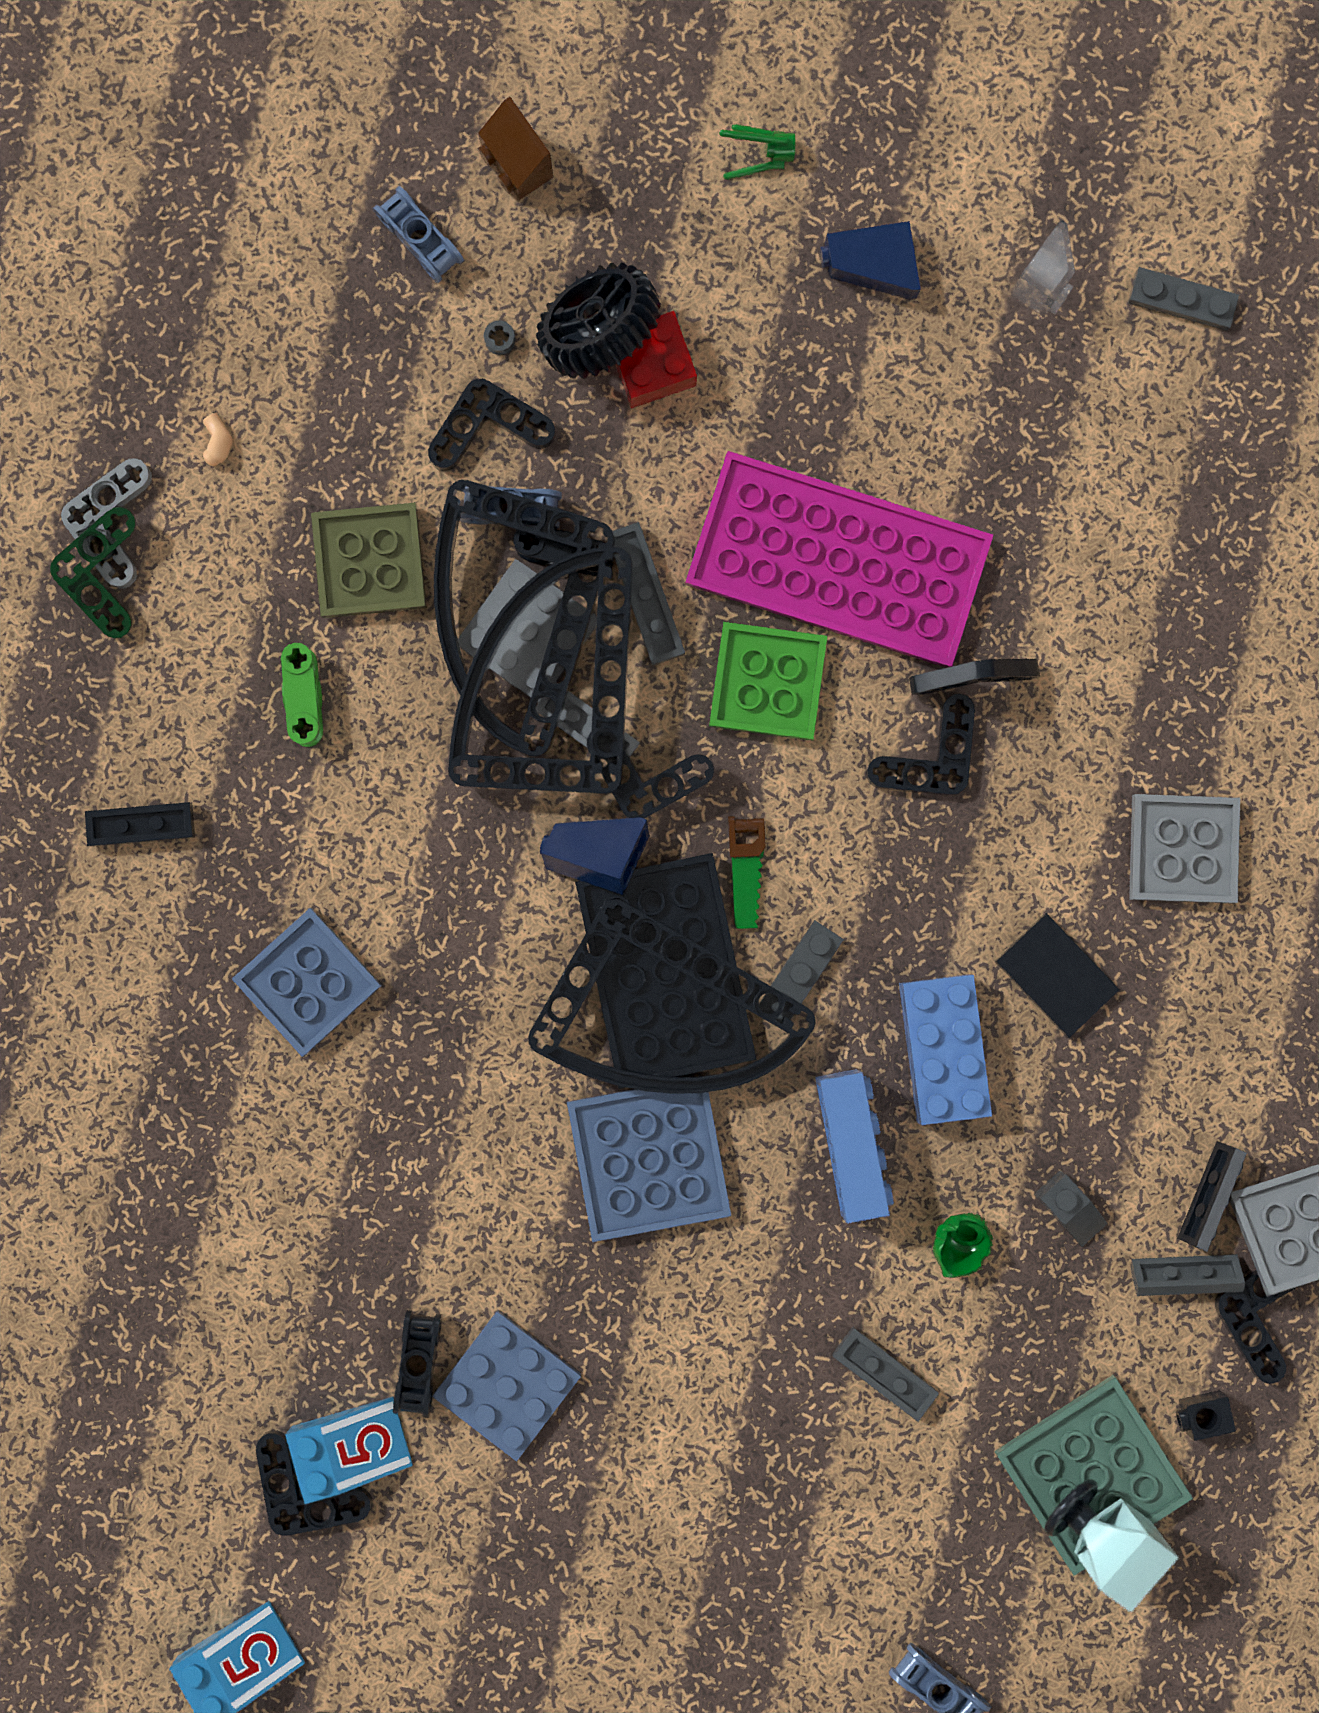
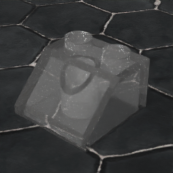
[1009,220,1075,320]

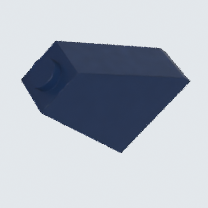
[820,221,921,300]
[540,817,650,895]

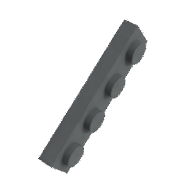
[607,522,685,666]

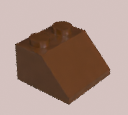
[477,97,553,200]

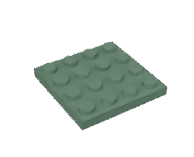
[994,1375,1193,1576]

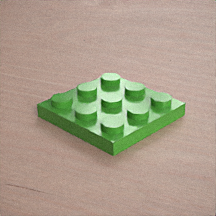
[709,622,827,741]

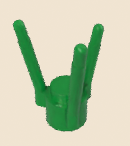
[719,124,796,180]

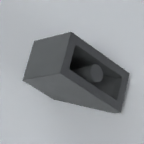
[1034,1171,1108,1247]

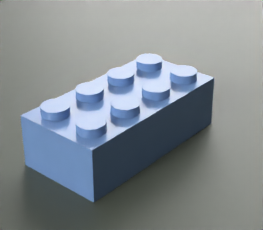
[899,974,992,1125]
[815,1069,894,1223]

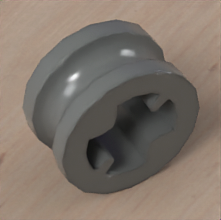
[484,320,516,355]

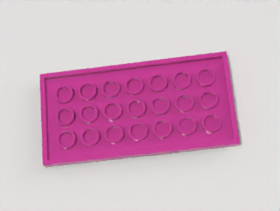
[685,451,993,668]

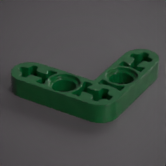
[50,507,136,638]

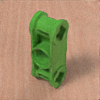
[281,643,323,747]

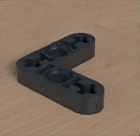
[428,379,555,471]
[909,659,1040,695]
[866,694,975,795]
[587,732,715,819]
[1215,1270,1297,1384]
[256,1430,372,1536]

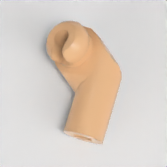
[202,413,233,466]

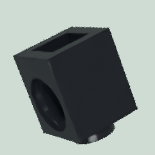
[1176,1390,1236,1441]

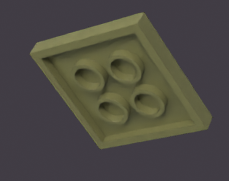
[311,502,427,618]

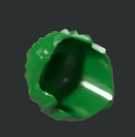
[933,1213,993,1278]

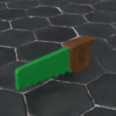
[728,816,766,929]

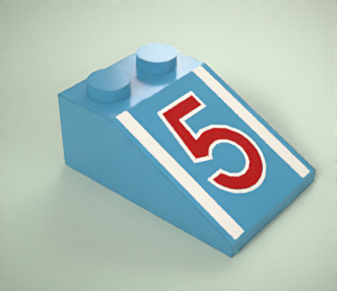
[285,1396,413,1504]
[169,1601,305,1713]

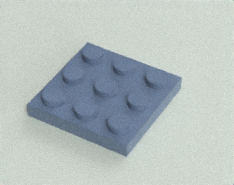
[232,908,383,1057]
[432,1310,582,1462]

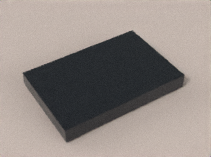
[995,913,1120,1038]

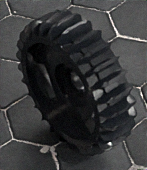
[536,263,661,379]

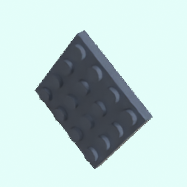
[567,1089,731,1242]

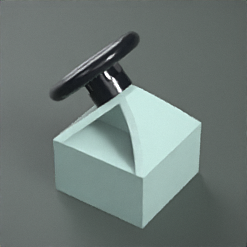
[1044,1479,1178,1612]

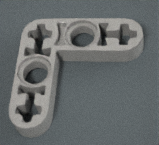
[61,459,152,589]

